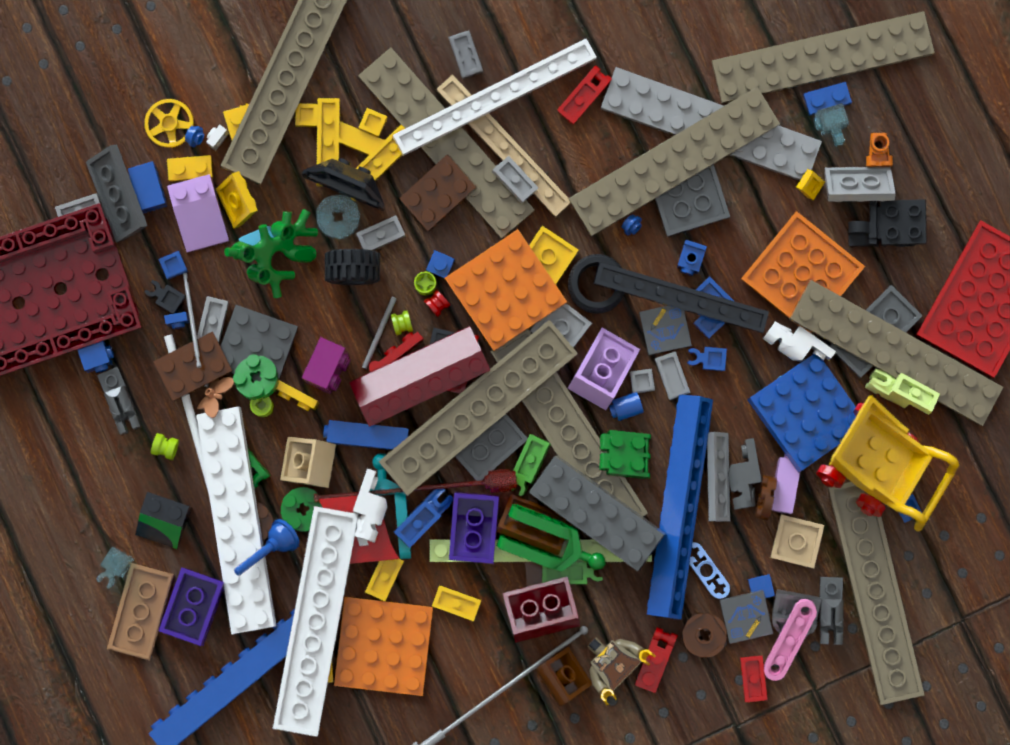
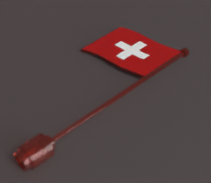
[314,469,517,564]

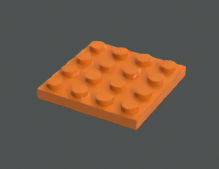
[741,211,865,333]
[445,229,567,351]
[334,597,433,696]

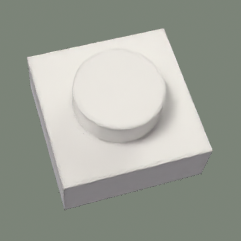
[207,125,229,151]

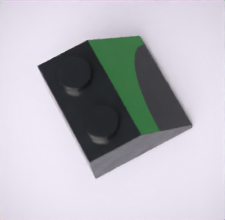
[135,492,192,549]

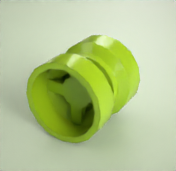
[414,271,437,296]
[250,397,274,417]
[151,433,179,460]

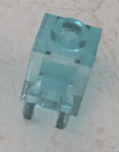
[813,103,849,146]
[97,546,134,589]

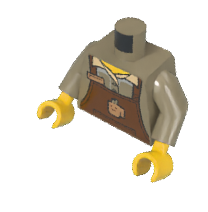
[587,637,655,705]

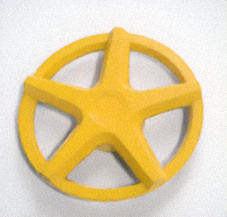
[145,99,194,148]

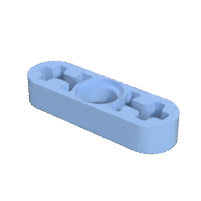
[689,542,730,599]

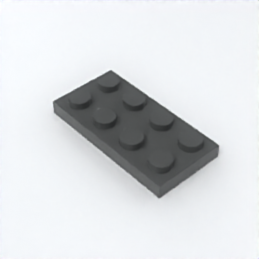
[86,144,147,243]
[829,285,922,378]

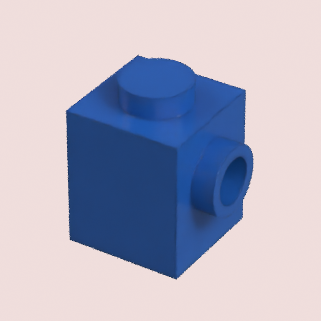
[78,341,114,373]

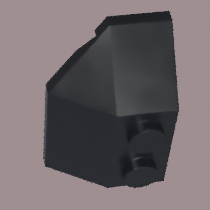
[302,158,385,212]

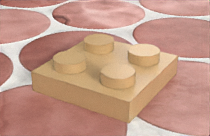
[770,514,824,569]

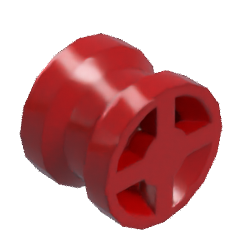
[423,289,451,317]

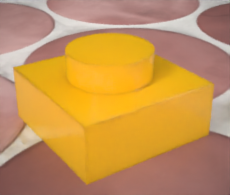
[295,104,318,127]
[358,108,388,137]
[796,169,825,200]

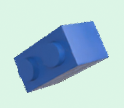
[128,161,167,214]

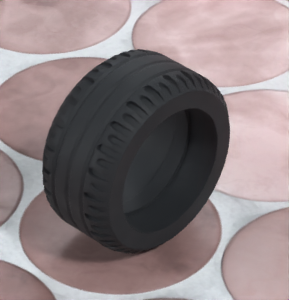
[568,254,624,314]

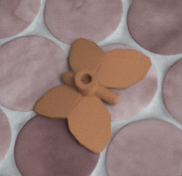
[197,377,234,418]

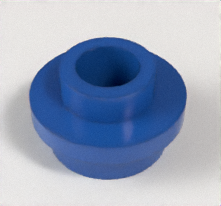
[185,126,204,147]
[622,214,642,235]

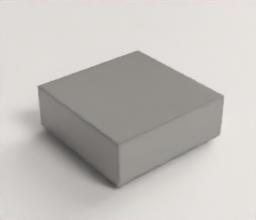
[630,369,655,393]

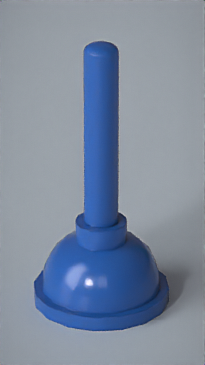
[234,519,299,576]

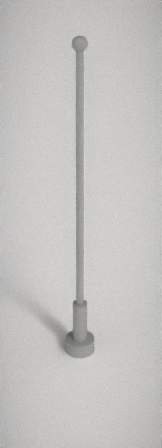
[412,626,588,745]

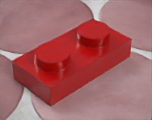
[740,655,767,702]

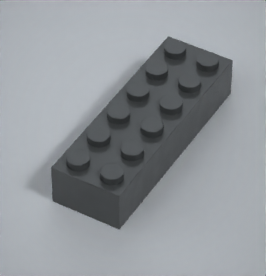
[529,456,666,571]

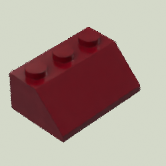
[503,577,580,643]

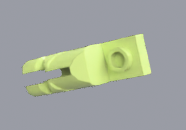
[865,368,940,415]

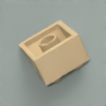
[280,437,336,488]

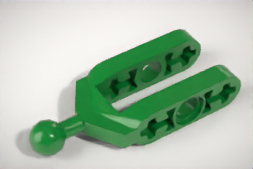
[496,504,606,572]

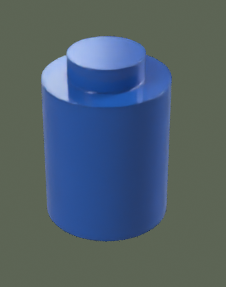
[609,392,644,421]

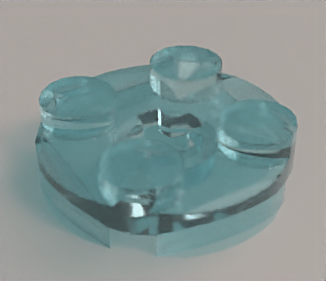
[316,195,360,240]

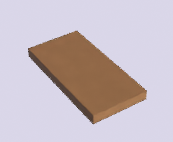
[107,563,175,661]

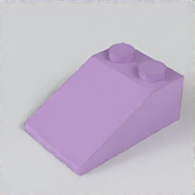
[167,174,229,253]
[568,328,640,410]

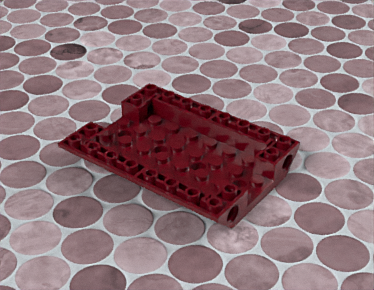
[0,203,142,376]

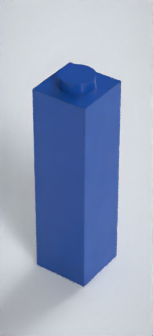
[323,420,409,450]

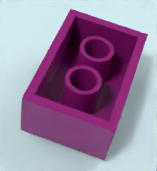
[302,337,351,395]

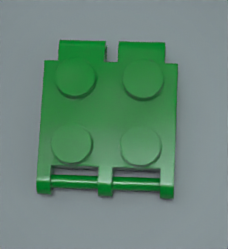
[599,430,651,479]

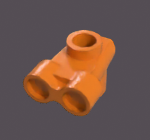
[866,133,893,167]

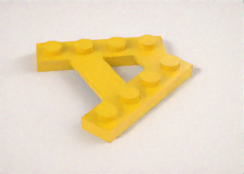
[316,98,405,202]

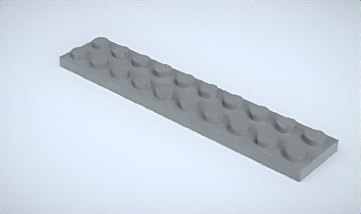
[601,67,822,181]

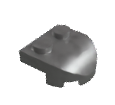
[772,589,821,636]

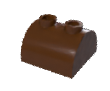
[535,647,592,707]

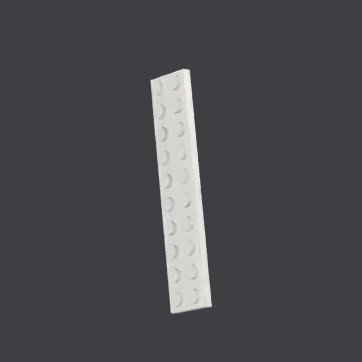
[196,407,276,634]
[273,506,359,736]

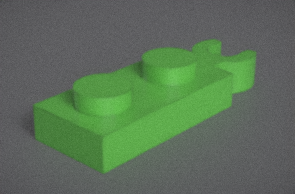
[509,434,551,496]
[542,562,603,584]

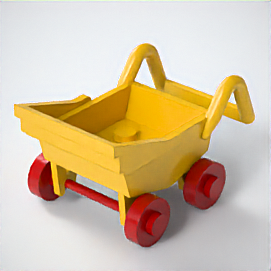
[816,396,959,531]

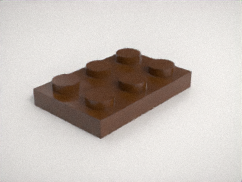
[399,154,477,231]
[153,331,233,401]
[496,494,571,556]

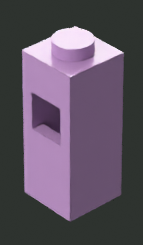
[772,454,800,515]

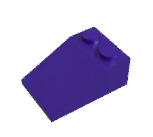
[449,492,500,564]

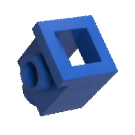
[677,240,707,276]

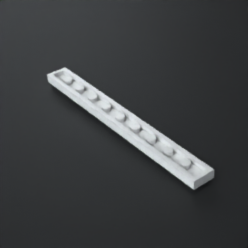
[393,39,597,156]

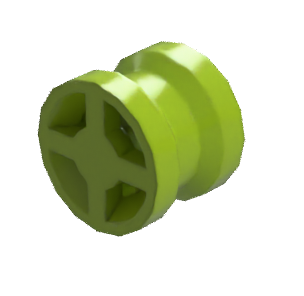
[391,310,413,336]

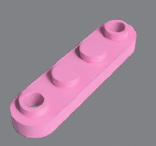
[764,599,817,681]

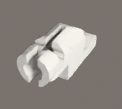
[763,321,836,362]
[353,469,387,543]

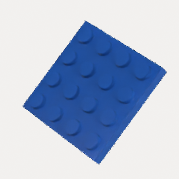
[747,354,856,473]

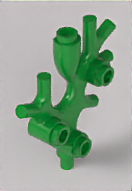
[224,209,318,298]

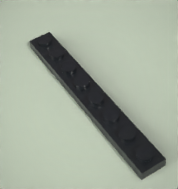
[593,262,769,333]

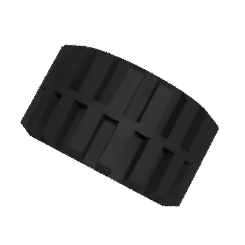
[325,249,380,285]

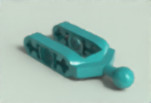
[369,453,411,562]

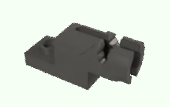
[97,367,141,435]
[728,438,762,510]
[818,577,844,645]

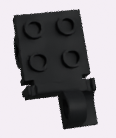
[848,199,927,247]

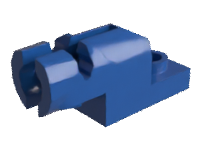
[394,485,454,548]

